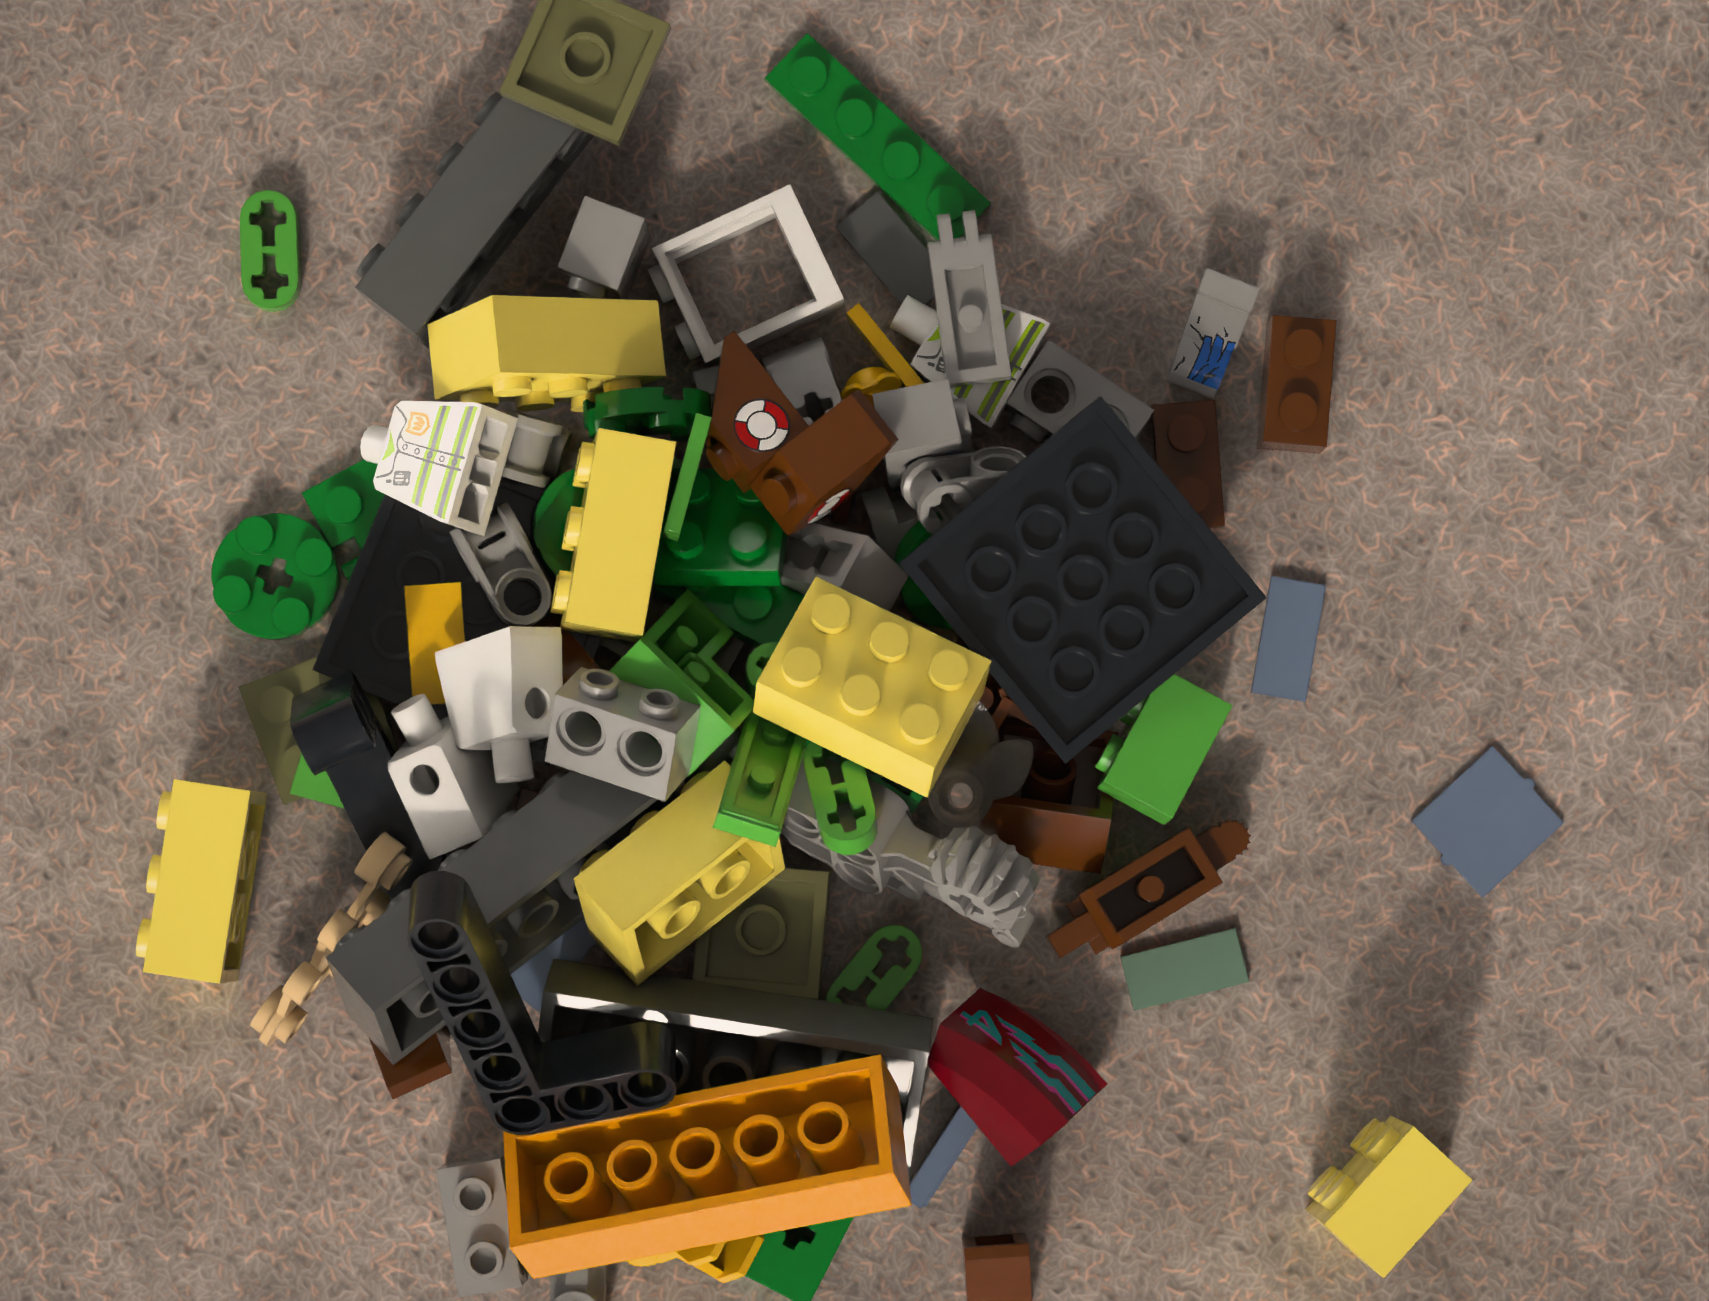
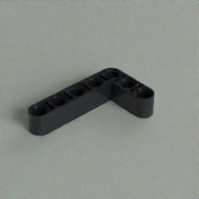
[290,670,447,901]
[407,871,677,1135]

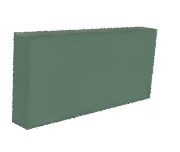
[1120,928,1249,1011]

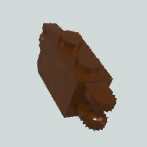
[1045,819,1251,958]

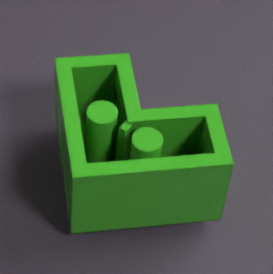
[609,589,754,777]
[1095,674,1233,825]

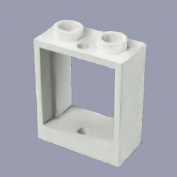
[647,184,844,368]

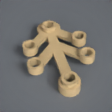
[250,832,413,1047]

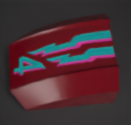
[928,988,1108,1166]

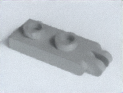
[927,210,1011,388]

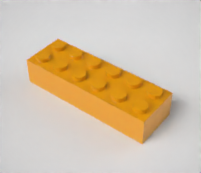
[503,1054,912,1279]

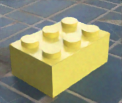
[427,295,666,412]
[550,428,676,642]
[753,576,991,798]
[574,761,785,986]
[136,779,268,984]
[1305,1116,1472,1278]

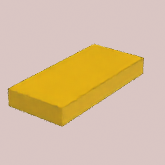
[846,303,924,388]
[404,582,465,704]

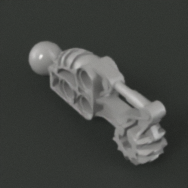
[684,727,1040,948]

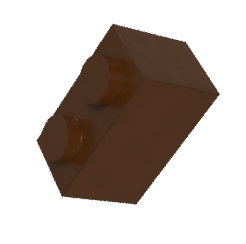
[1257,315,1337,454]

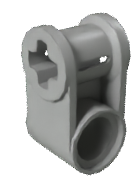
[762,337,842,426]
[502,410,573,488]
[900,447,1026,534]
[449,501,552,627]

